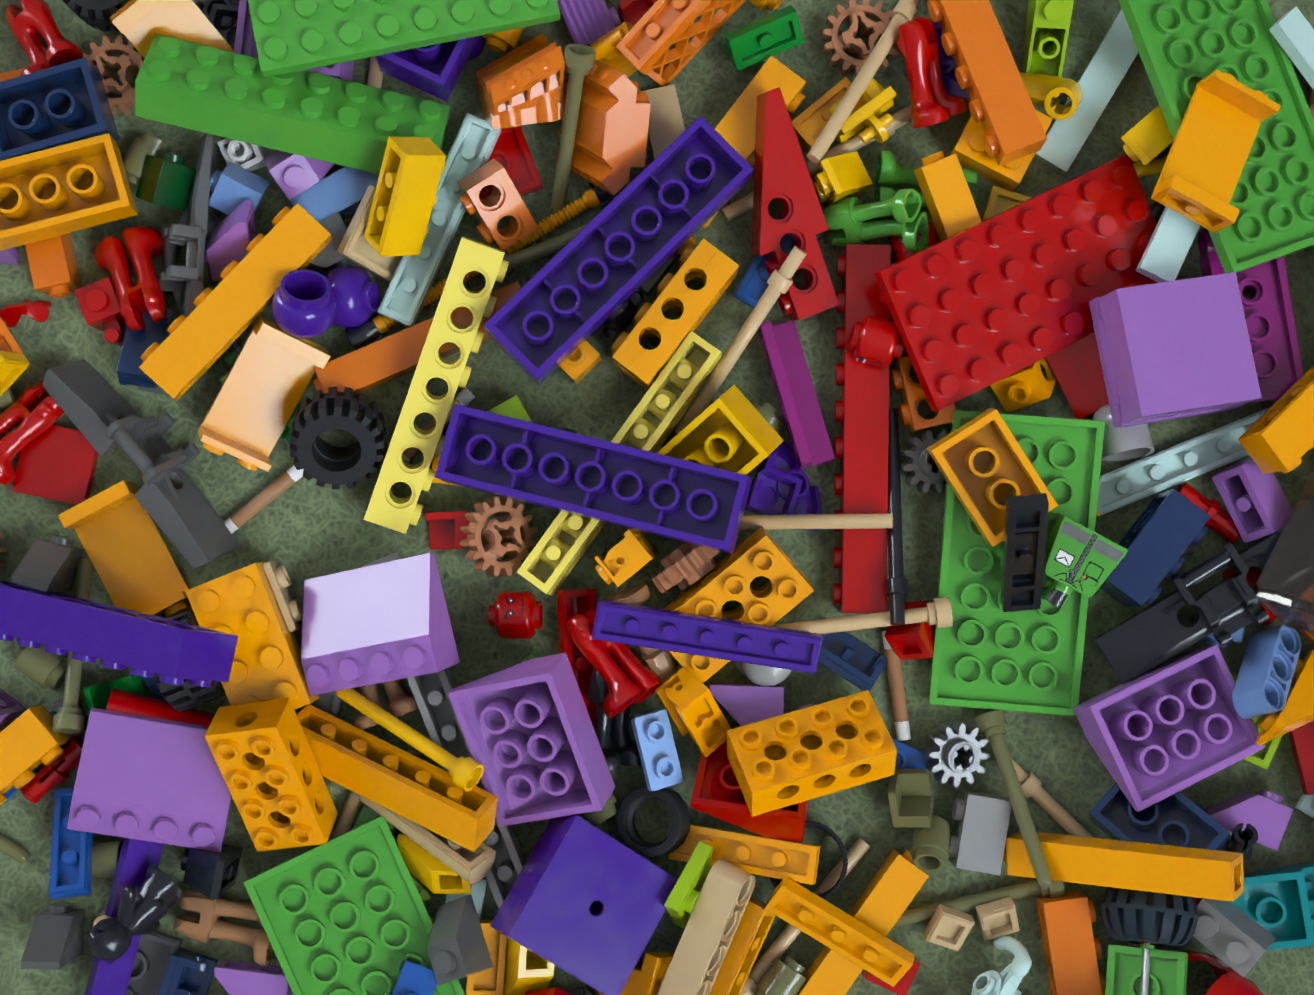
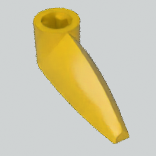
[1019,72,1083,120]

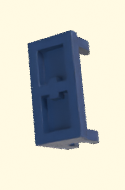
[117,310,174,388]
[818,618,887,692]
[158,947,219,995]

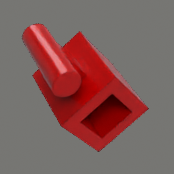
[74,277,125,347]

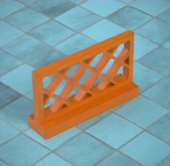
[615,0,746,87]

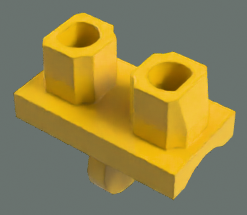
[828,78,897,145]

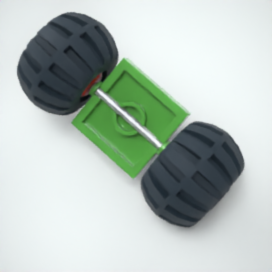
[1101,887,1198,995]

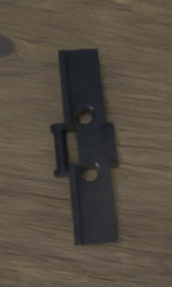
[1094,509,1314,684]

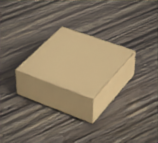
[976,896,1020,941]
[923,904,975,951]

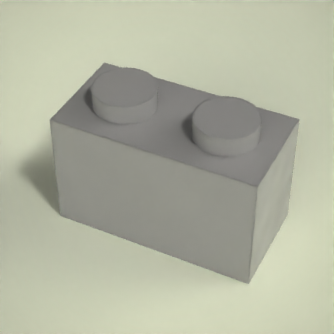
[949,790,1012,876]
[1193,898,1276,977]

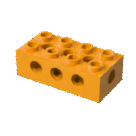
[611,238,739,391]
[664,526,814,683]
[727,690,897,817]
[204,698,338,852]

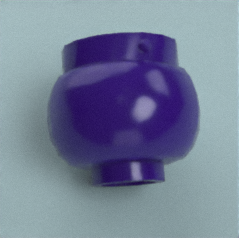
[320,265,380,328]
[272,270,337,339]

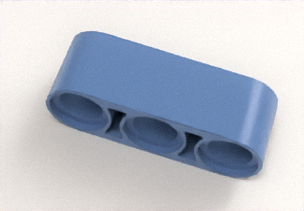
[290,167,379,222]
[1232,623,1301,720]

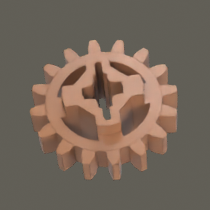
[822,0,899,77]
[82,35,145,117]
[460,497,538,577]
[651,542,721,594]

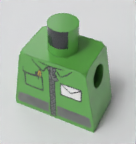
[1042,513,1128,609]

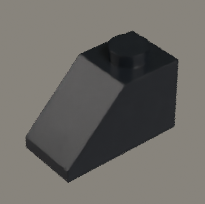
[181,844,243,900]

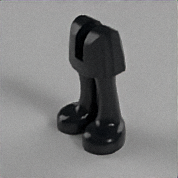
[587,663,642,770]

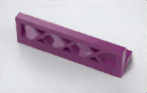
[758,320,835,471]

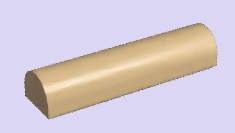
[360,795,496,884]

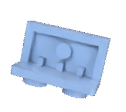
[631,709,684,791]

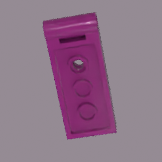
[1198,229,1304,405]

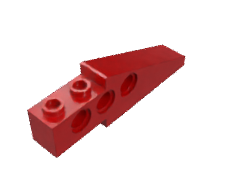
[751,87,839,320]

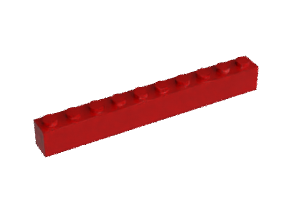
[832,244,891,614]

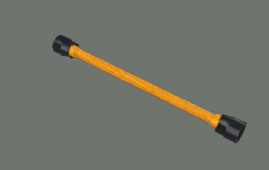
[344,183,626,350]

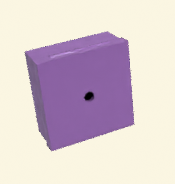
[1089,272,1262,429]

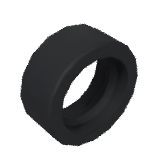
[616,786,691,857]

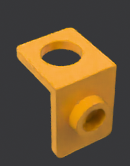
[990,357,1057,412]

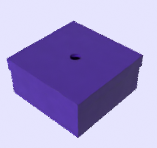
[490,815,678,995]

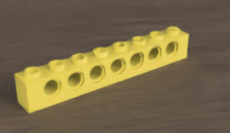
[363,236,509,534]
[517,331,723,596]

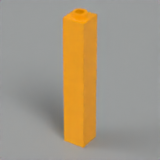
[914,151,982,241]
[1003,830,1244,902]
[797,849,929,995]

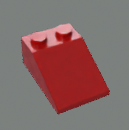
[691,743,810,843]

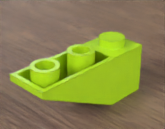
[1023,0,1074,99]

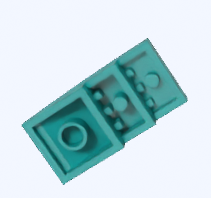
[1232,862,1314,951]

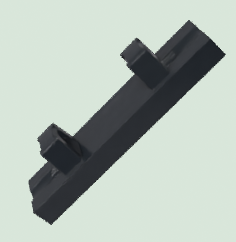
[1000,493,1049,612]

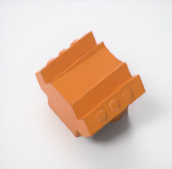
[475,33,565,129]
[556,59,651,195]

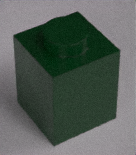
[135,151,196,212]

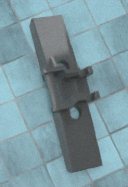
[158,133,220,385]
[43,360,240,568]

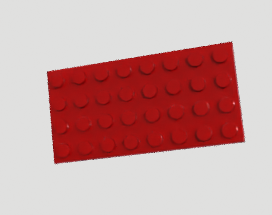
[874,154,1179,411]

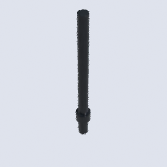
[885,408,908,626]

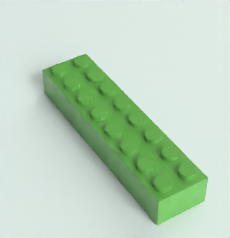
[135,34,450,174]

